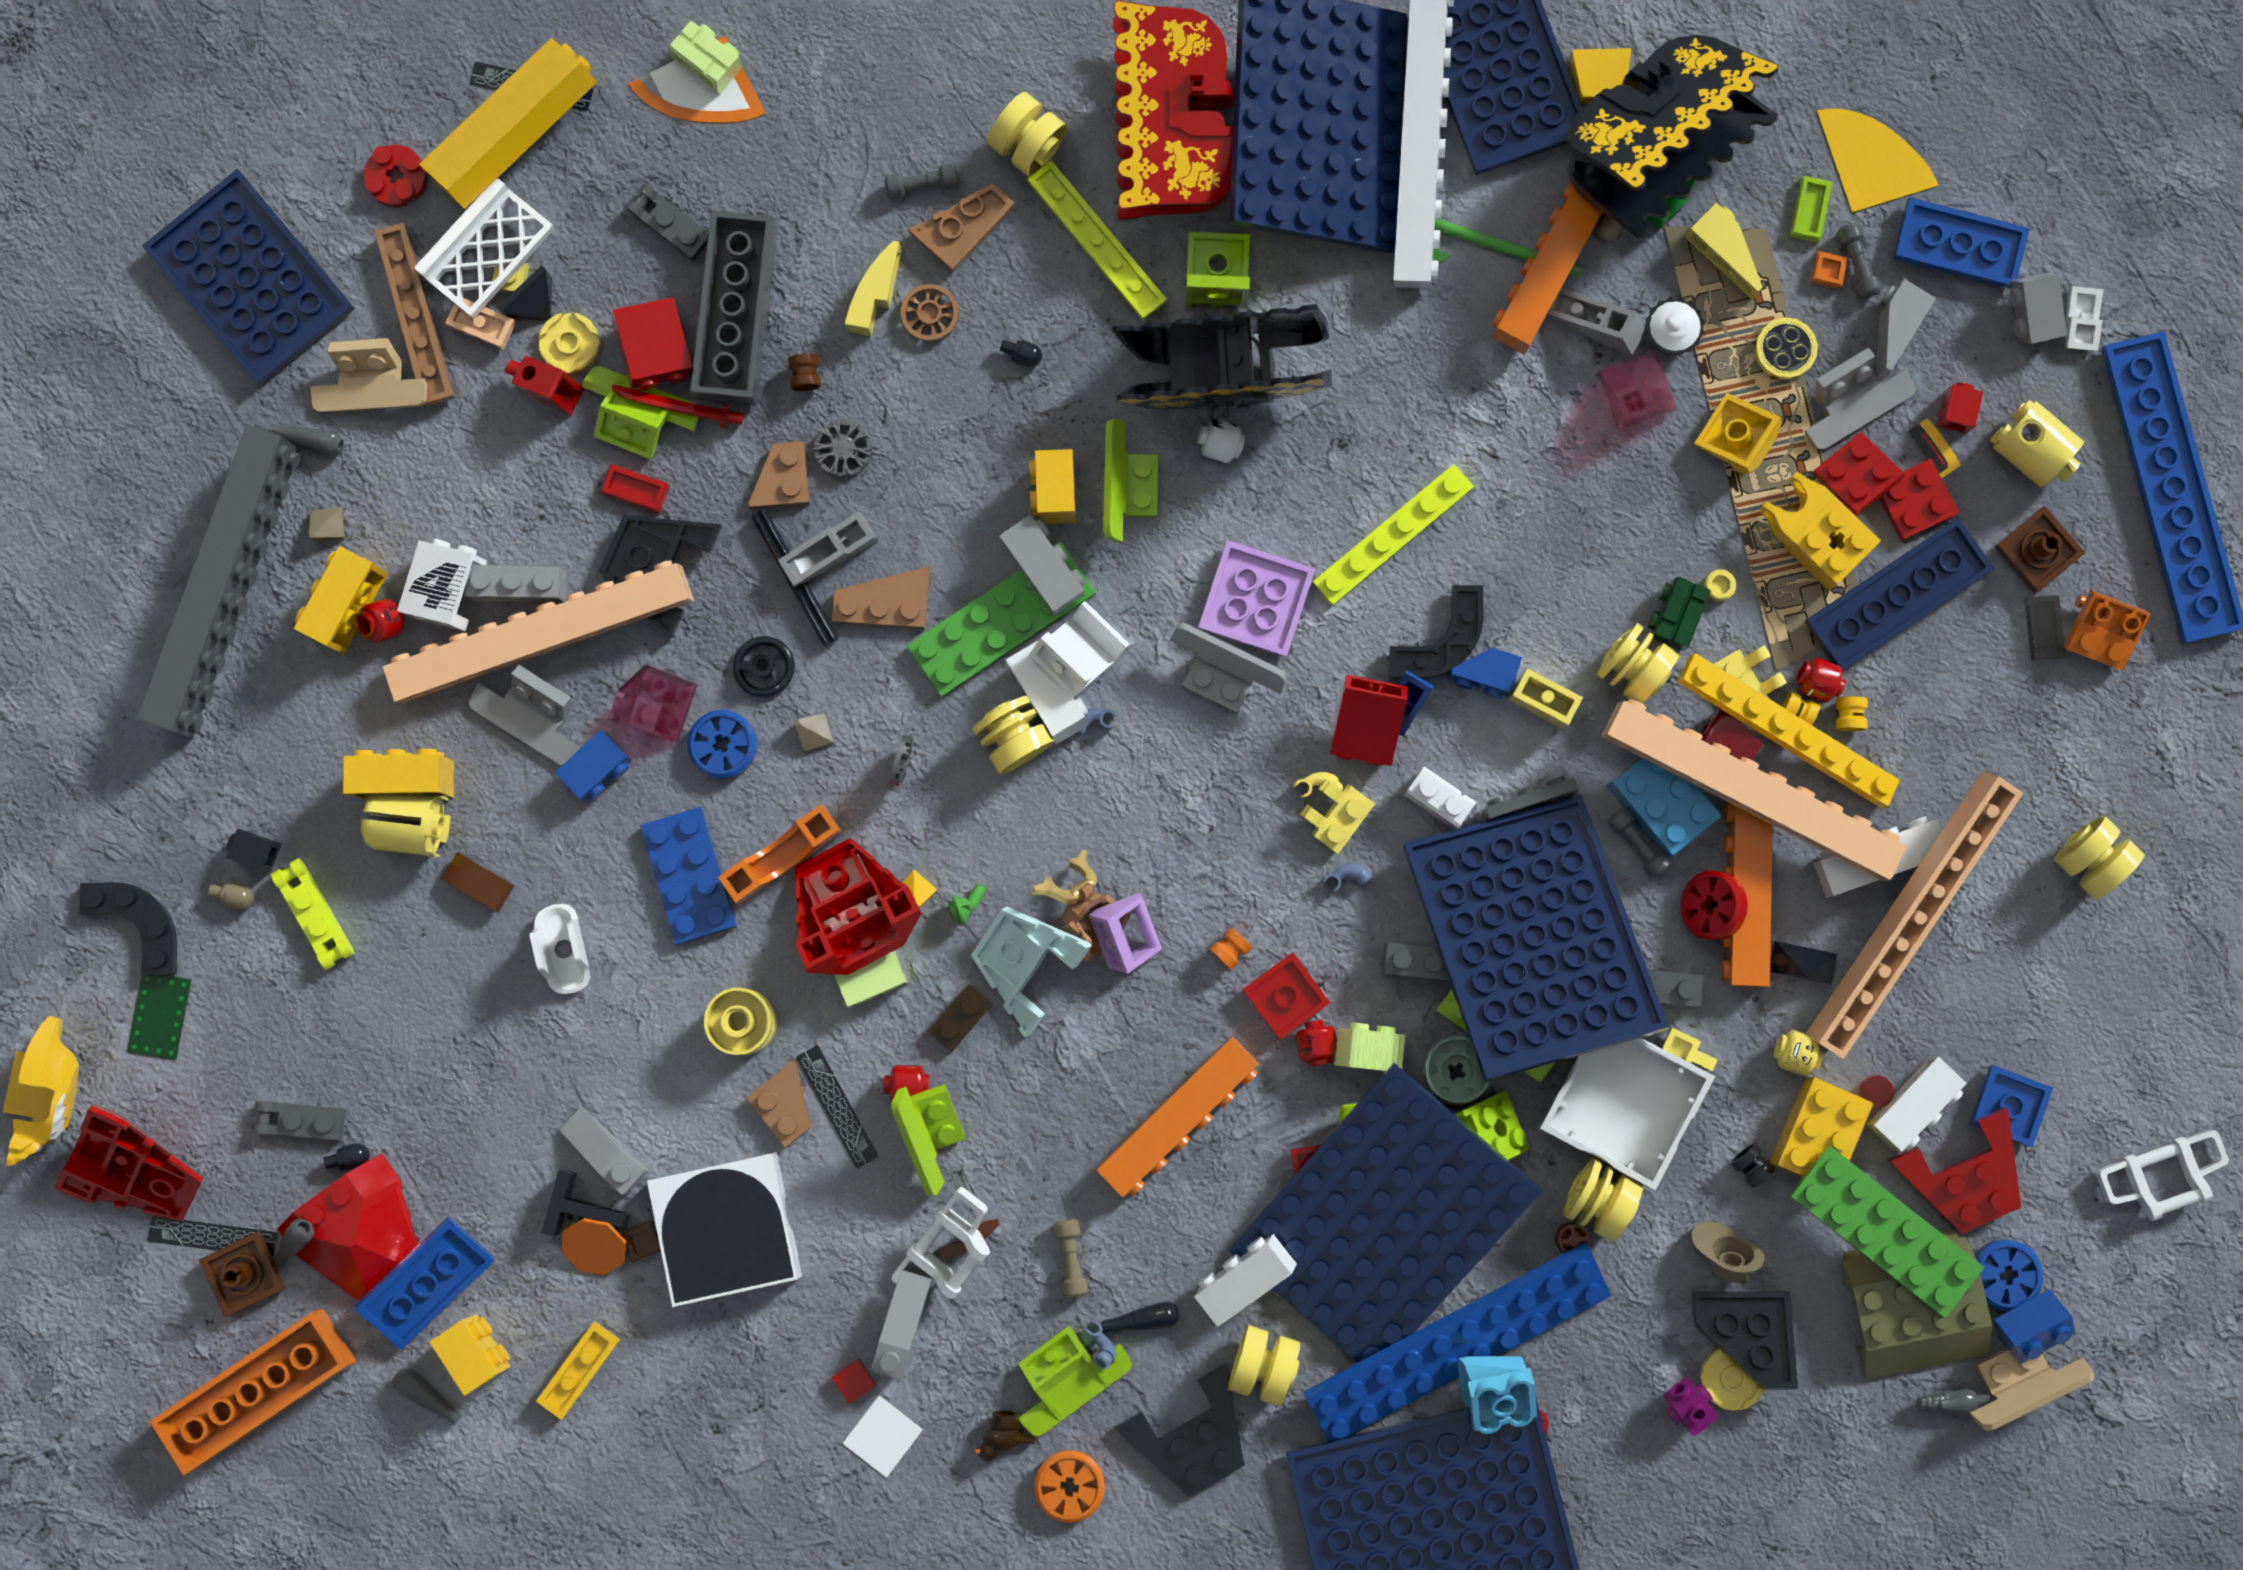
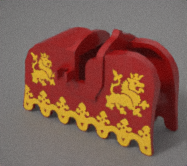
[1113,0,1235,220]

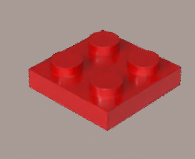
[1813,432,1904,517]
[1879,458,1959,541]
[1242,952,1331,1040]

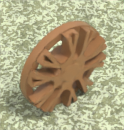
[901,284,958,342]

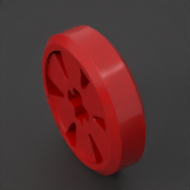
[1680,871,1748,941]

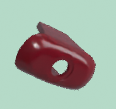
[1700,707,1763,760]

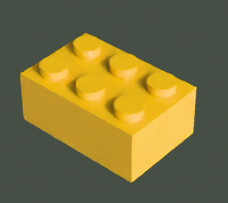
[294,546,389,655]
[343,749,454,800]
[1770,1077,1873,1178]

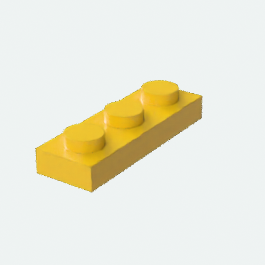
[536,1321,620,1420]

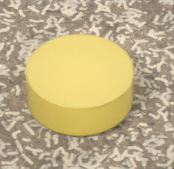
[1703,569,1736,602]

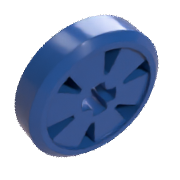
[687,710,758,779]
[1975,1239,2044,1311]

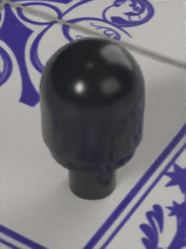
[999,339,1042,368]
[323,1143,370,1171]

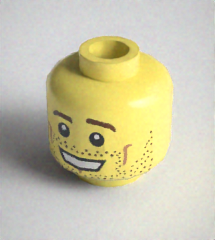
[1773,1030,1824,1076]

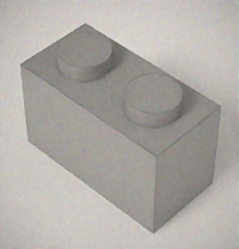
[2009,273,2067,344]

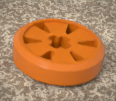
[1034,1449,1105,1523]

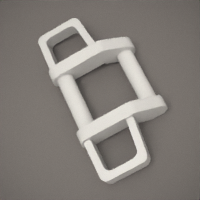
[2096,1130,2229,1221]
[892,1187,990,1299]

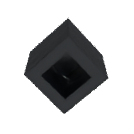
[226,828,282,873]

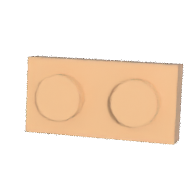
[445,298,516,350]

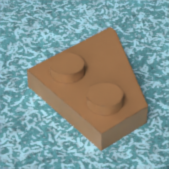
[749,441,810,509]
[746,1060,811,1147]

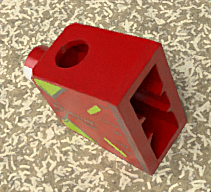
[505,356,584,416]

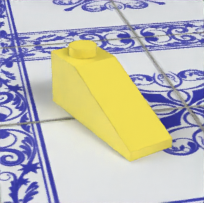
[1685,203,1763,300]

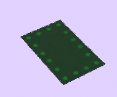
[127,975,191,1060]

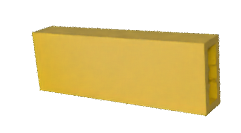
[419,38,597,209]

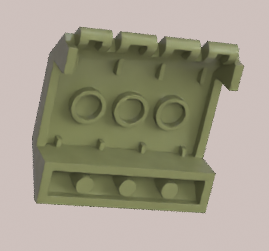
[1839,1230,1992,1380]

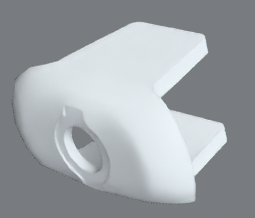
[529,904,590,994]

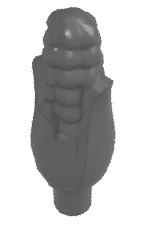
[1916,1389,1993,1415]

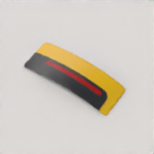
[1908,418,1961,478]

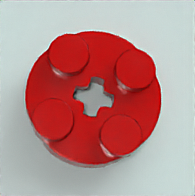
[364,145,428,208]

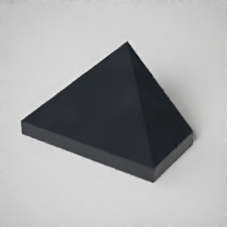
[497,265,552,320]
[1770,941,1837,985]

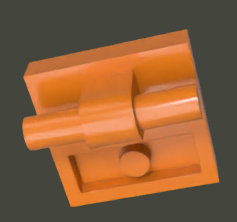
[2063,590,2151,671]

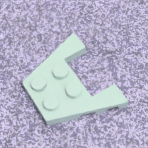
[971,907,1092,1038]

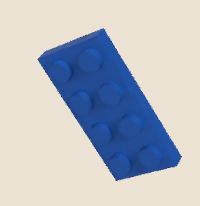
[1893,197,2030,289]
[640,807,737,945]
[355,1216,495,1350]

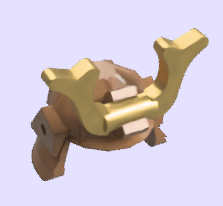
[1032,850,1131,962]

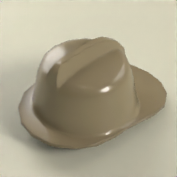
[1691,1222,1765,1284]

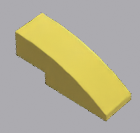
[845,241,902,336]

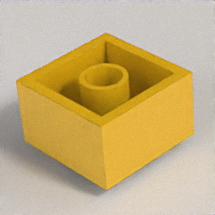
[1029,449,1076,524]
[429,1314,511,1396]

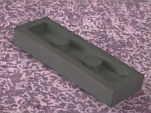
[1483,776,1579,821]

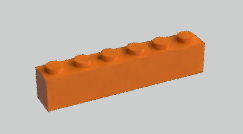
[1492,181,1602,355]
[1720,803,1773,987]
[1096,1036,1259,1198]

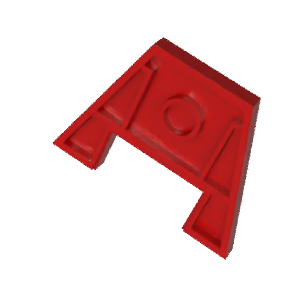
[1888,1107,2021,1234]

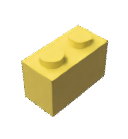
[1508,668,1583,729]

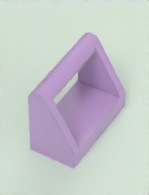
[1088,893,1162,974]

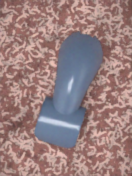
[1076,708,1118,735]
[1322,863,1372,893]
[1080,1321,1116,1369]

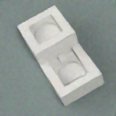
[2065,286,2104,351]

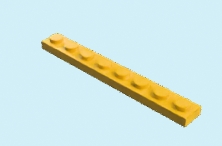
[1678,653,1900,809]

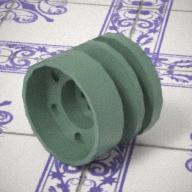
[1422,1036,1490,1106]

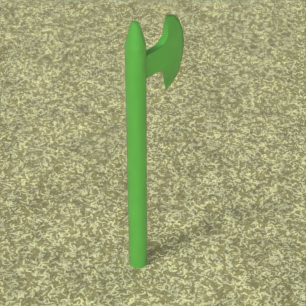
[1433,218,1583,278]

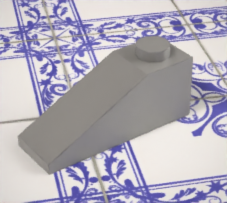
[1876,279,1936,382]
[1546,288,1646,355]
[559,1106,650,1196]
[871,1270,932,1380]

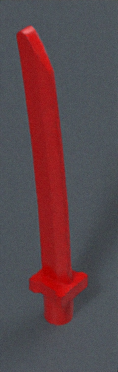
[612,384,744,429]

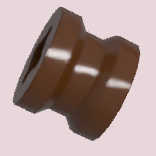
[1555,1223,1590,1253]

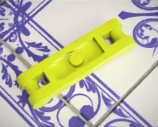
[271,858,354,970]

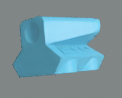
[1458,1356,1537,1434]

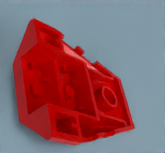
[795,838,922,975]
[54,1104,203,1221]
[277,1153,419,1301]

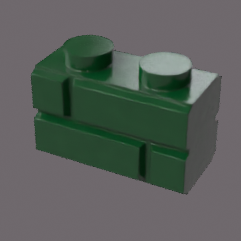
[1647,577,1711,651]

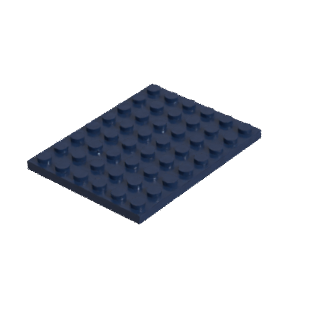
[1229,0,1407,253]
[1403,795,1669,1082]
[1229,1063,1542,1363]
[1286,1395,1580,1570]

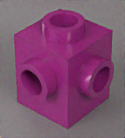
[1662,1377,1719,1437]

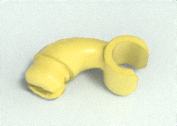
[1293,772,1343,797]

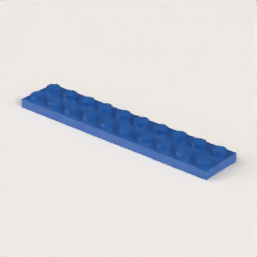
[2101,331,2243,644]
[1303,1242,1611,1442]

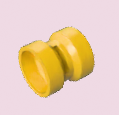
[1782,691,1821,725]
[1836,696,1868,731]

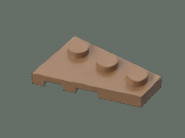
[908,183,1015,272]
[832,566,930,629]

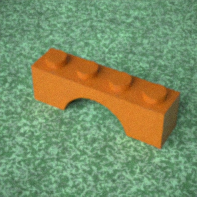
[718,804,843,905]

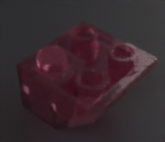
[1598,352,1677,429]
[608,664,697,743]

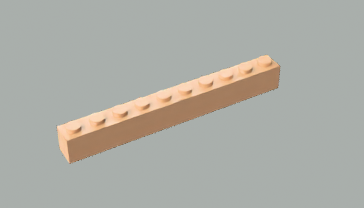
[382,560,694,703]
[1601,699,1907,881]
[1806,771,2024,1059]

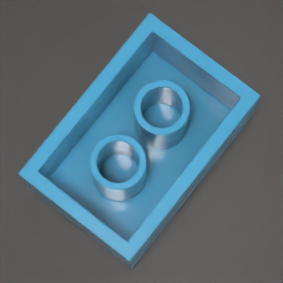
[1606,758,1721,857]

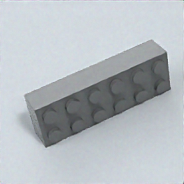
[690,210,777,406]

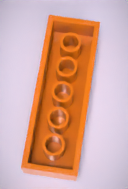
[149,1308,357,1476]

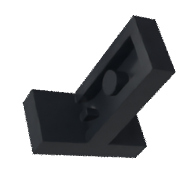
[541,1170,631,1236]

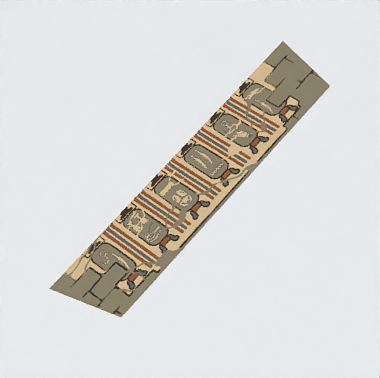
[1664,226,1858,671]

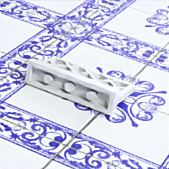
[414,178,555,319]

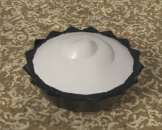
[1645,297,1705,356]

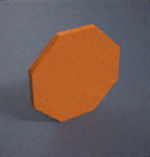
[561,1218,626,1275]

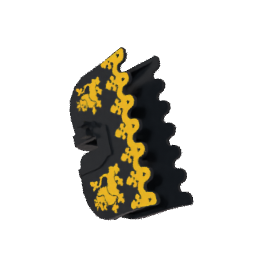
[1566,35,1778,238]
[1112,304,1332,420]

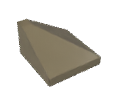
[309,507,346,542]
[793,713,834,752]

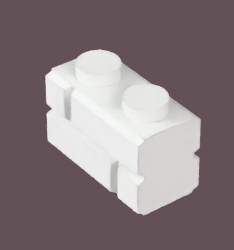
[1404,767,1476,830]

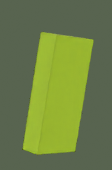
[1788,176,1833,243]

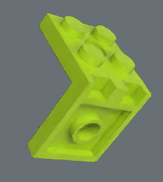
[1185,231,1250,309]
[1453,1090,1530,1160]

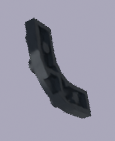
[1389,585,1483,679]
[79,882,177,976]

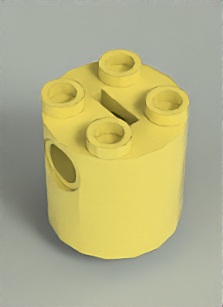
[1990,400,2084,488]

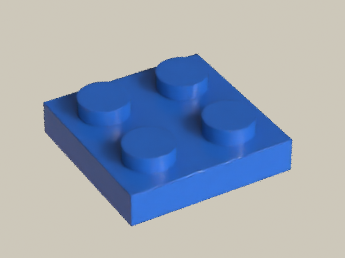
[1969,1065,2053,1147]

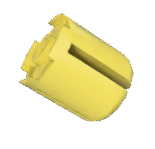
[361,793,450,857]

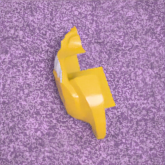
[3,1016,79,1166]

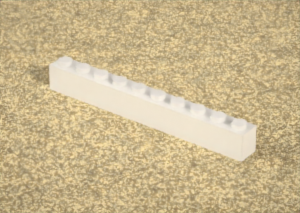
[1393,0,1454,289]

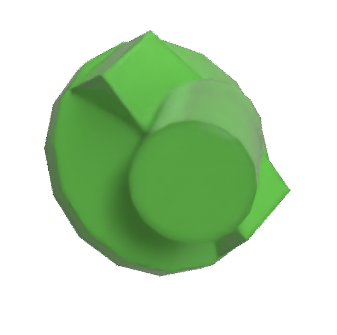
[948,884,986,925]

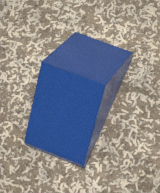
[1398,671,1434,736]

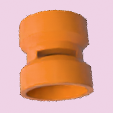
[1209,927,1253,970]

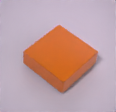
[1810,251,1848,290]

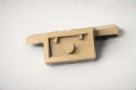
[310,338,428,413]
[1970,1348,2094,1431]

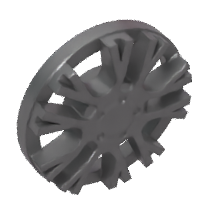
[814,420,872,478]
[887,734,914,793]

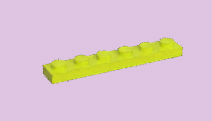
[1027,160,1167,321]
[1312,464,1474,606]

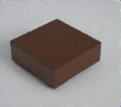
[621,1220,661,1263]

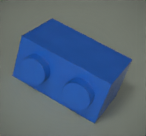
[555,730,632,802]
[1994,1289,2076,1364]

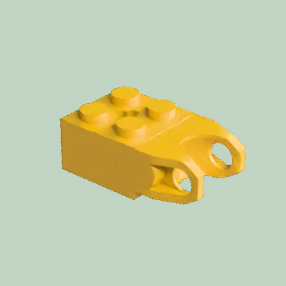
[1759,472,1881,591]

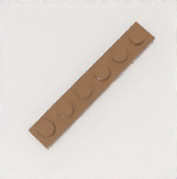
[374,222,455,407]

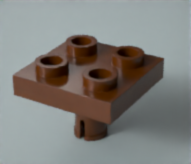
[1994,506,2086,594]
[199,1231,286,1318]

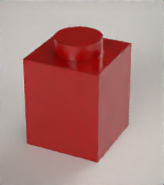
[1936,383,1983,434]

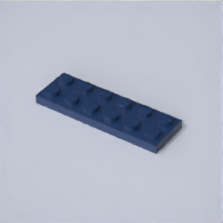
[1804,518,1995,671]

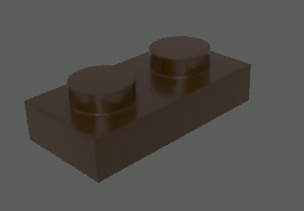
[928,984,993,1052]

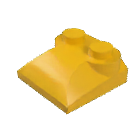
[1694,393,1782,474]

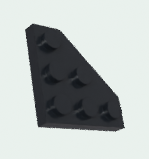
[1692,1291,1798,1390]

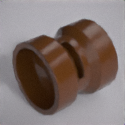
[788,353,821,392]

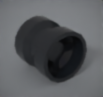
[1730,1143,1776,1188]

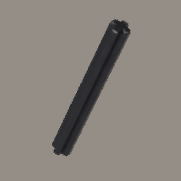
[752,509,838,647]

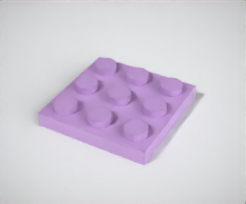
[1198,540,1315,658]

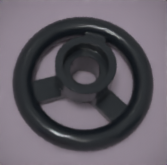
[733,636,795,697]

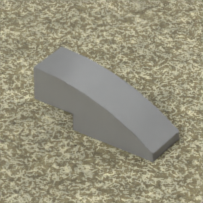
[778,511,879,587]

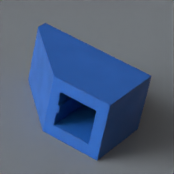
[1448,648,1522,699]

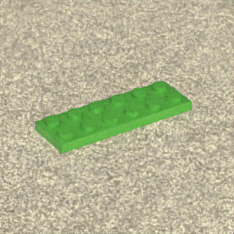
[907,542,1096,698]
[1789,1146,1985,1319]

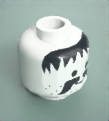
[1197,419,1245,463]

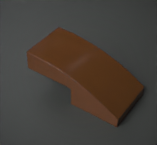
[441,852,514,913]
[939,1218,1000,1260]

